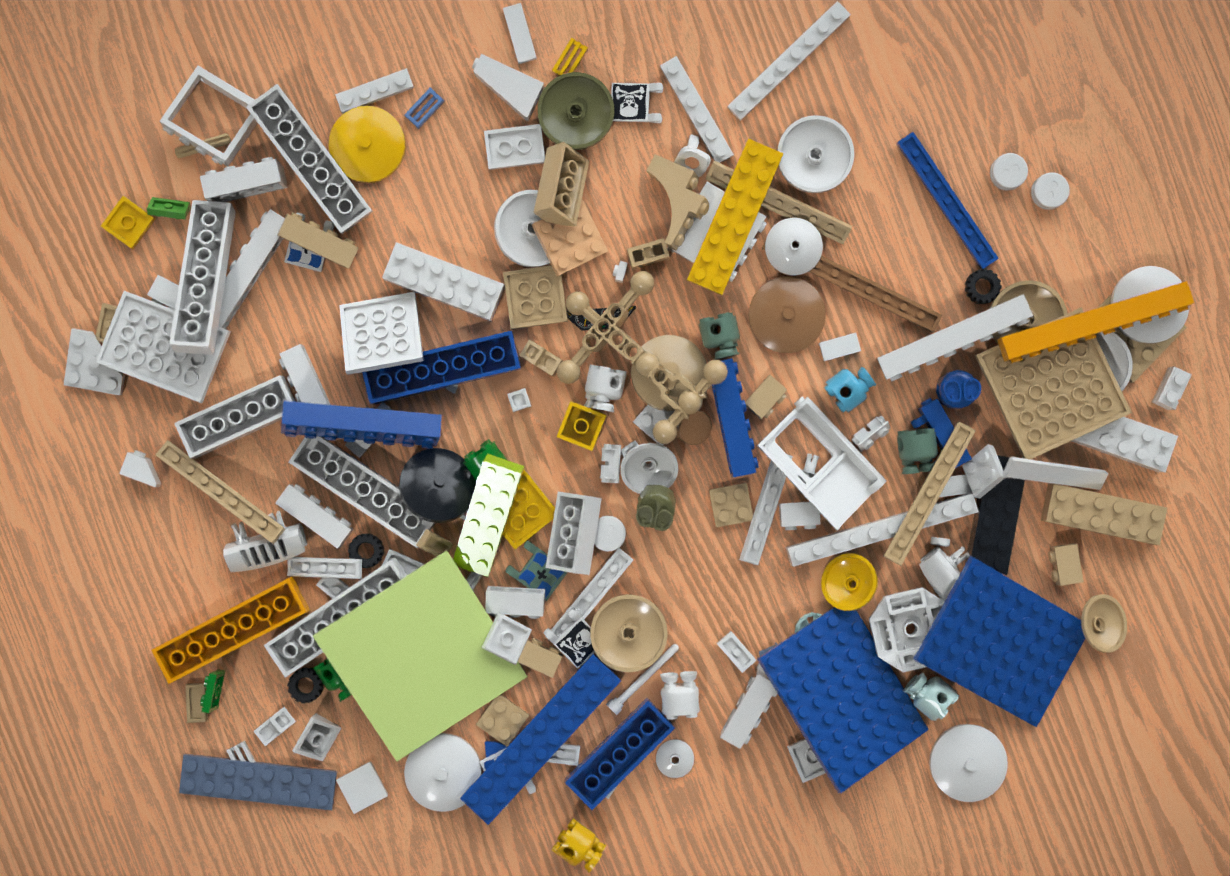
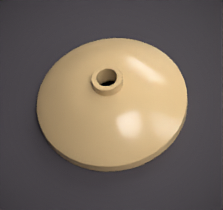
[1081,594,1127,653]

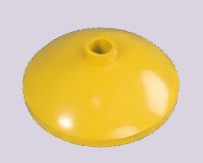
[821,553,878,611]

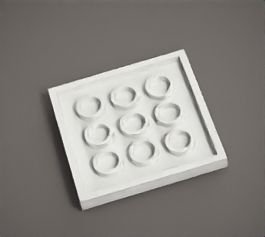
[339,292,424,375]

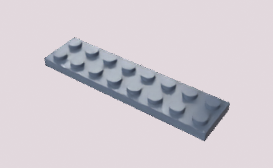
[179,754,337,811]

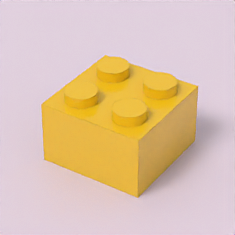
[556,401,606,451]

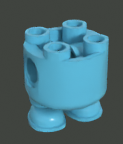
[824,367,876,413]

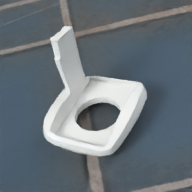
[674,134,711,177]

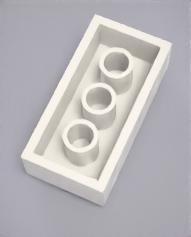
[200,157,288,202]
[546,491,602,575]

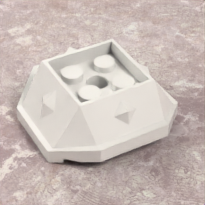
[869,587,945,672]

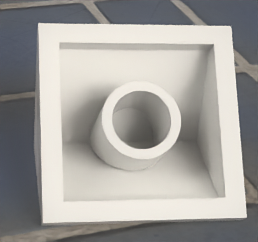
[292,713,341,762]

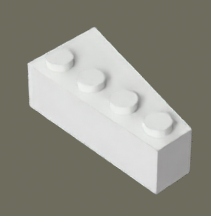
[720,663,777,749]

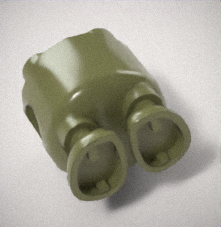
[636,485,676,531]

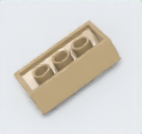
[533,142,589,227]

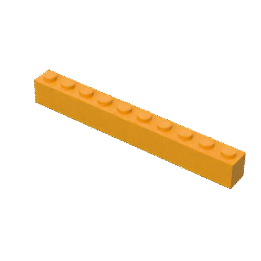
[997,281,1195,363]

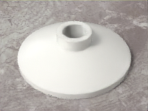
[656,739,694,778]

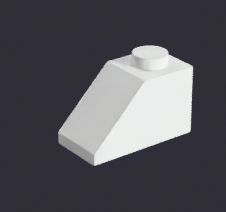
[119,450,162,487]

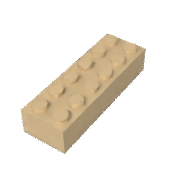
[1040,483,1167,545]

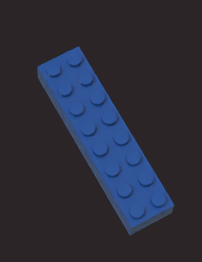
[362,331,522,405]
[281,401,442,449]

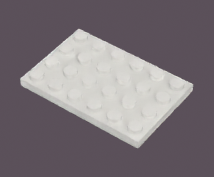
[96,291,231,403]

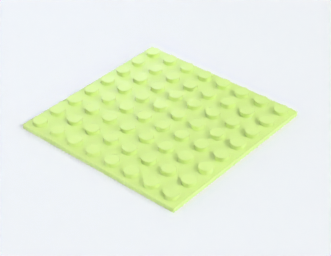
[313,550,528,761]

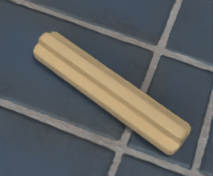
[175,133,231,158]

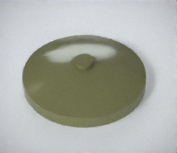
[537,72,614,150]

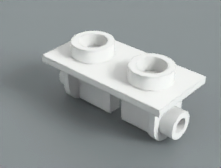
[851,416,890,452]
[600,444,621,483]

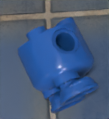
[936,370,981,409]

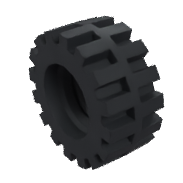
[964,269,1002,304]
[348,534,384,568]
[287,667,324,704]

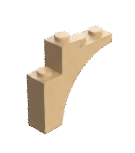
[646,154,710,251]

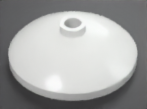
[765,218,823,276]
[620,443,678,494]

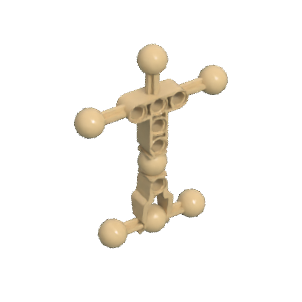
[557,271,728,444]

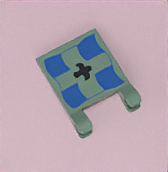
[505,540,568,601]

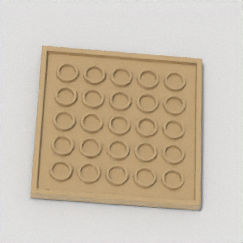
[975,307,1132,459]

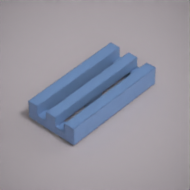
[404,88,445,129]

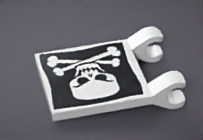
[611,83,663,123]
[543,607,595,669]

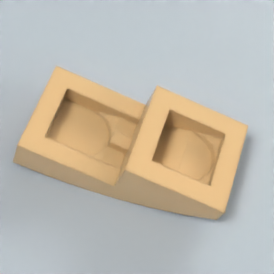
[519,339,563,377]

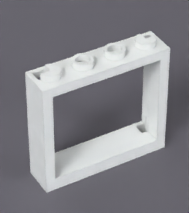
[160,66,258,167]

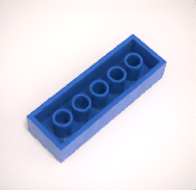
[712,359,759,478]
[565,698,675,810]

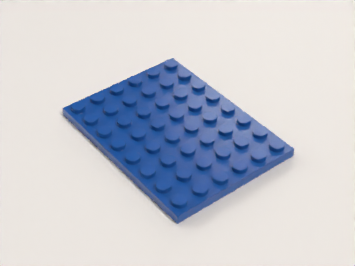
[913,556,1086,727]
[757,607,929,793]

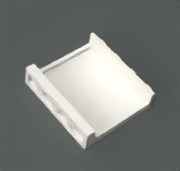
[667,181,767,282]

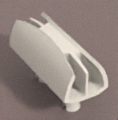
[223,511,307,572]
[919,546,970,601]

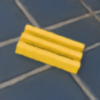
[552,37,588,76]

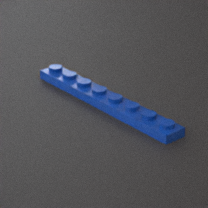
[896,132,999,269]

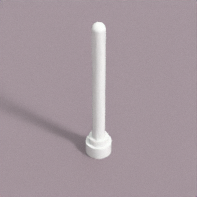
[606,644,679,715]

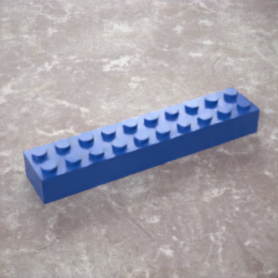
[460,654,621,825]

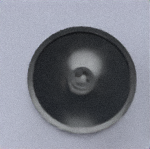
[399,448,477,523]

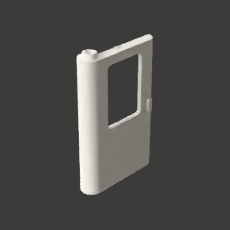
[757,396,887,531]

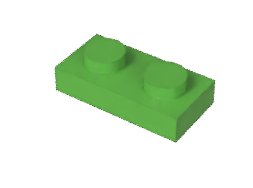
[147,197,191,220]

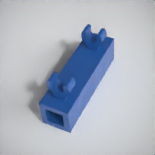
[911,398,972,468]

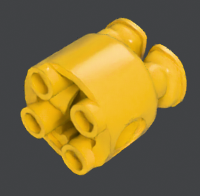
[551,818,606,873]

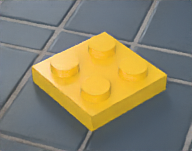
[101,196,155,249]

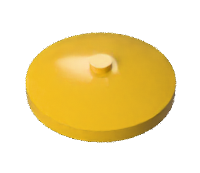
[328,106,406,183]

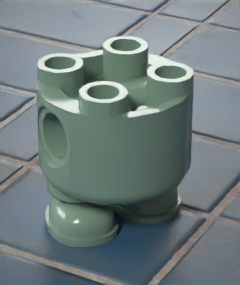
[698,312,740,360]
[897,428,938,474]

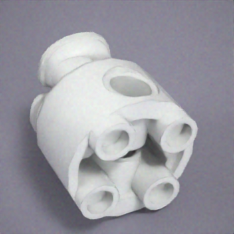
[584,364,627,412]
[660,671,700,719]

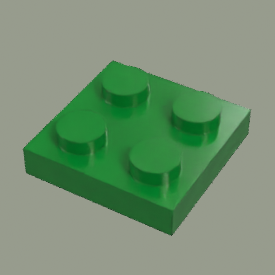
[200,669,225,713]

